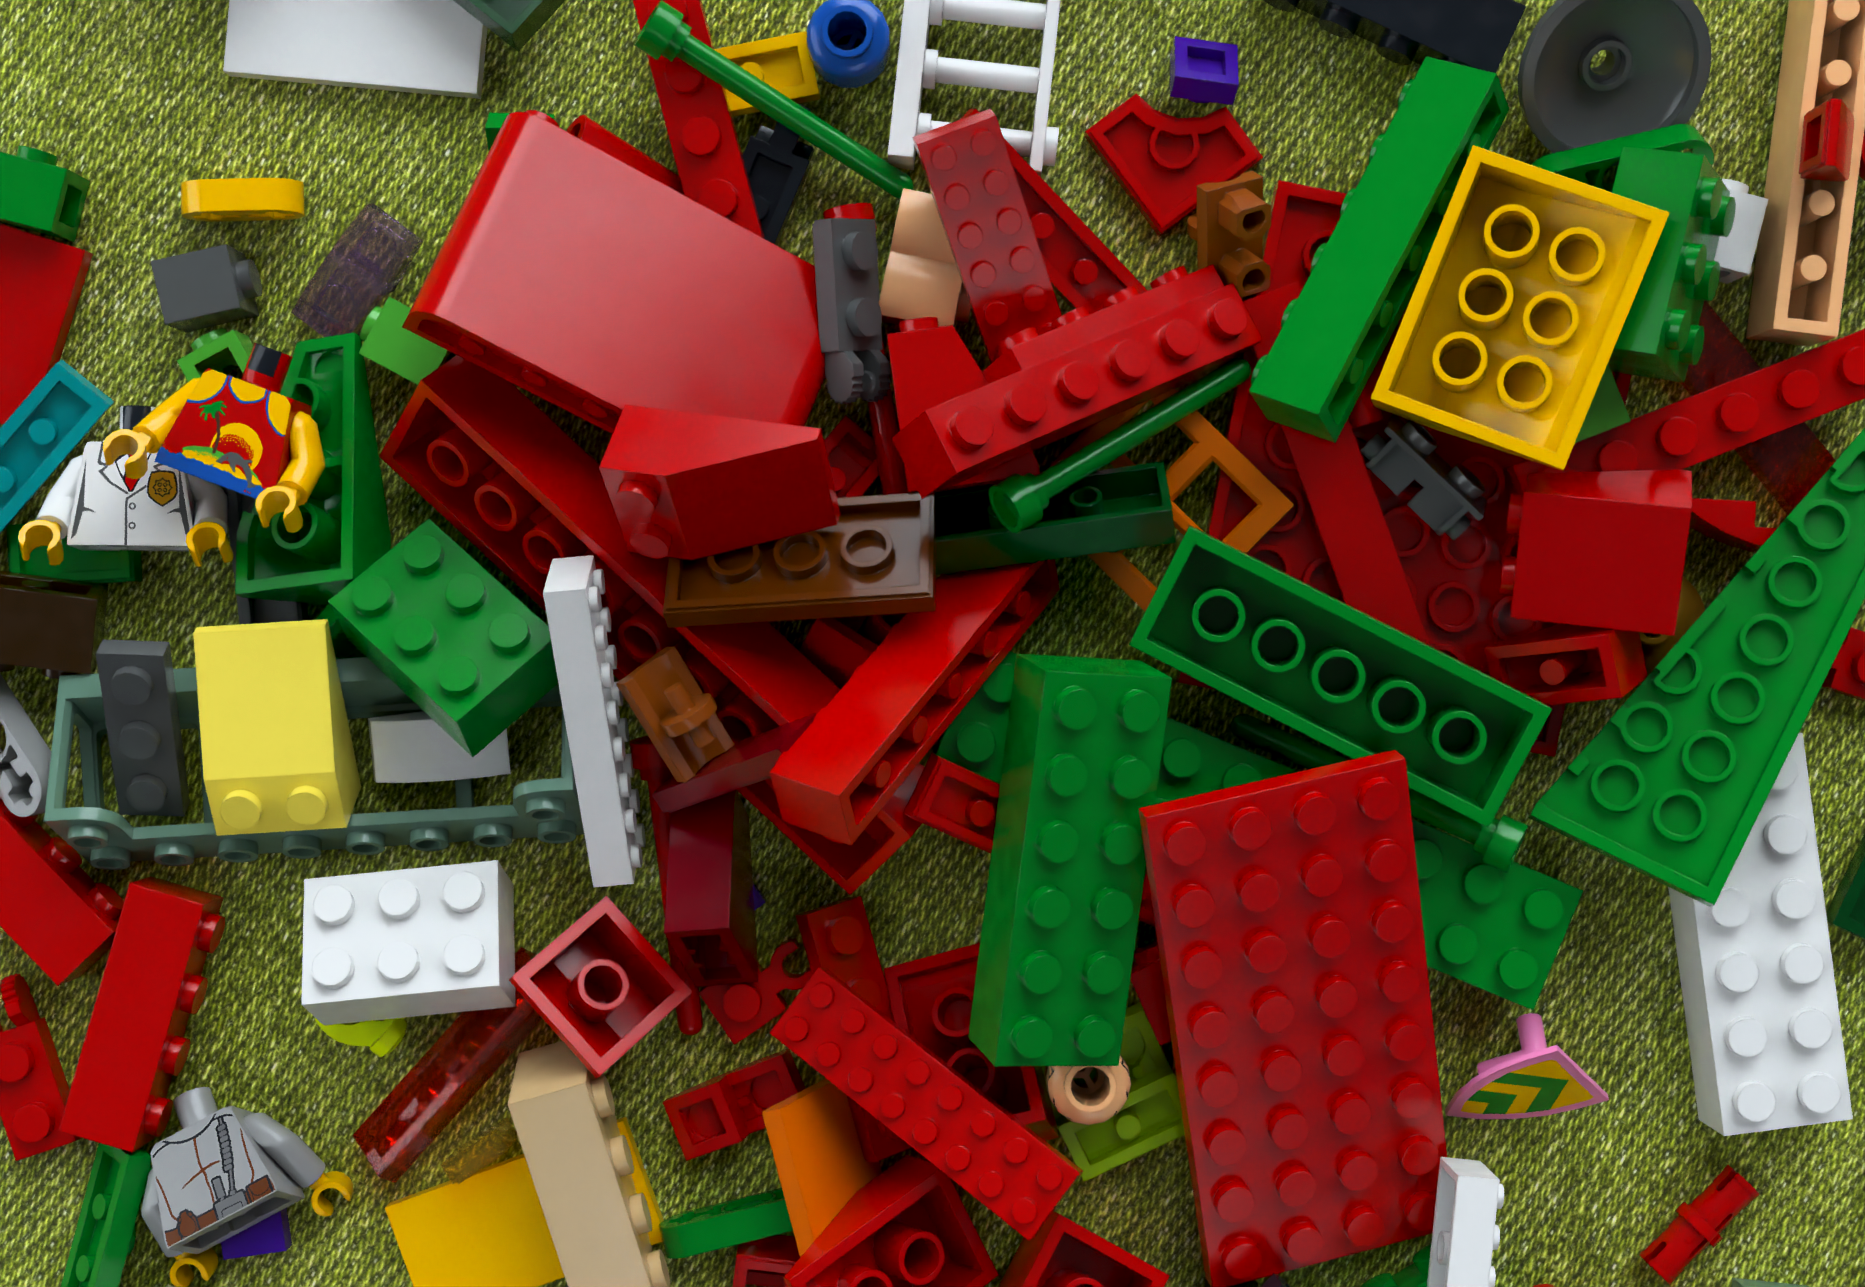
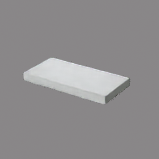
[223,0,487,99]

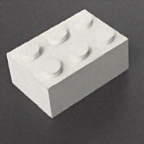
[301,860,516,1025]

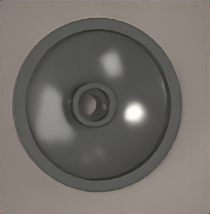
[1518,0,1711,167]

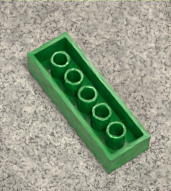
[1129,525,1552,828]
[968,654,1172,1067]

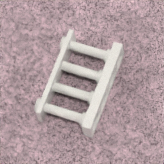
[888,0,1061,177]

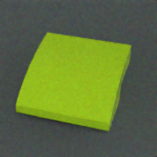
[1042,1002,1185,1182]

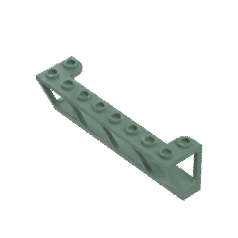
[44,657,584,870]

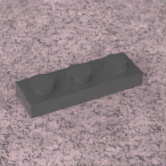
[96,639,190,817]

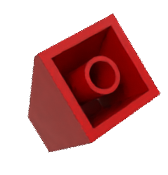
[887,317,1040,493]
[1500,470,1692,636]

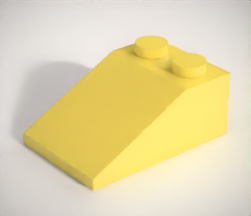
[193,619,361,836]

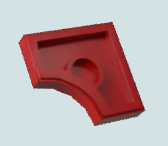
[1084,93,1263,237]

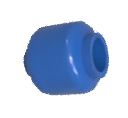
[807,0,890,88]

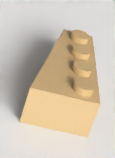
[508,1041,670,1287]

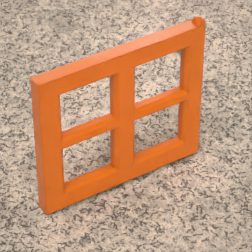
[1046,388,1294,611]

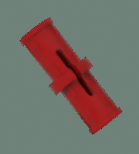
[1639,1165,1760,1285]

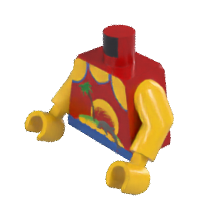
[103,343,326,533]

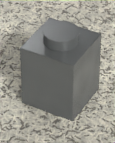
[150,244,262,333]

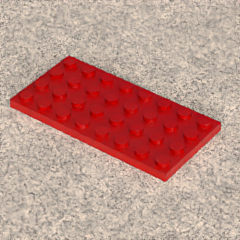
[1138,750,1447,1287]

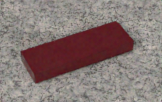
[651,713,816,813]

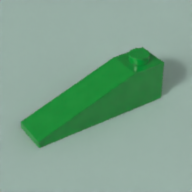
[235,332,391,605]

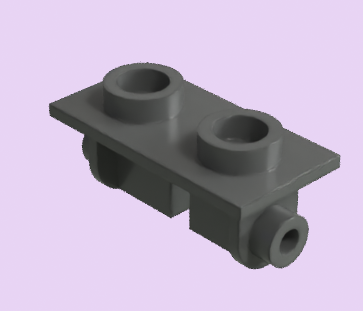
[1360,414,1487,540]

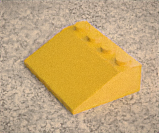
[1371,145,1670,471]

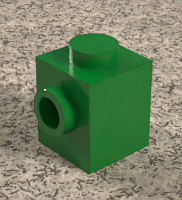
[0,145,90,242]

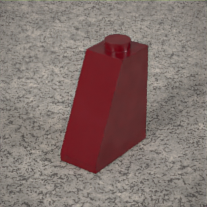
[664,790,758,987]

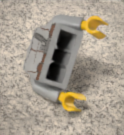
[141,1087,353,1287]

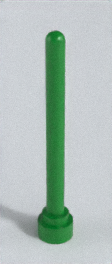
[634,0,913,199]
[989,358,1251,534]
[1231,714,1529,873]

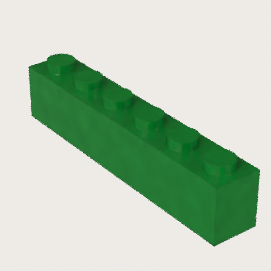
[1249,56,1509,443]

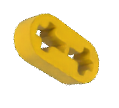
[181,178,305,222]

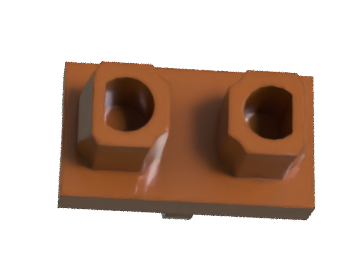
[1187,171,1271,298]
[616,646,735,783]

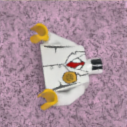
[18,405,234,567]

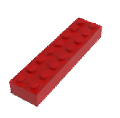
[912,109,1062,364]
[769,967,1083,1241]

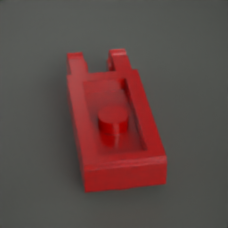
[0,973,81,1161]

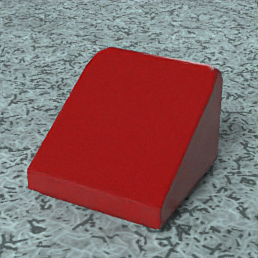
[1799,98,1854,182]

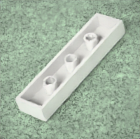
[543,555,646,888]
[1427,1157,1504,1287]

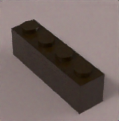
[0,571,108,679]

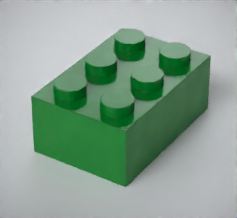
[1608,146,1736,383]
[328,518,558,757]

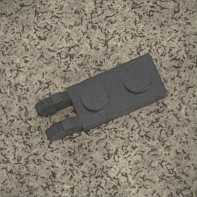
[812,218,891,404]

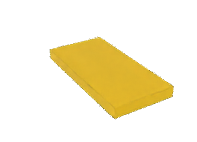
[385,1116,664,1287]

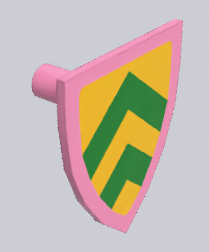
[1445,1013,1609,1119]

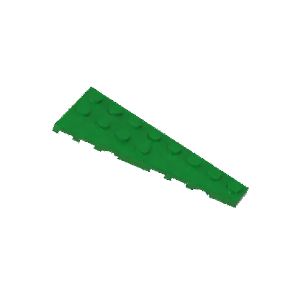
[1529,428,1865,907]

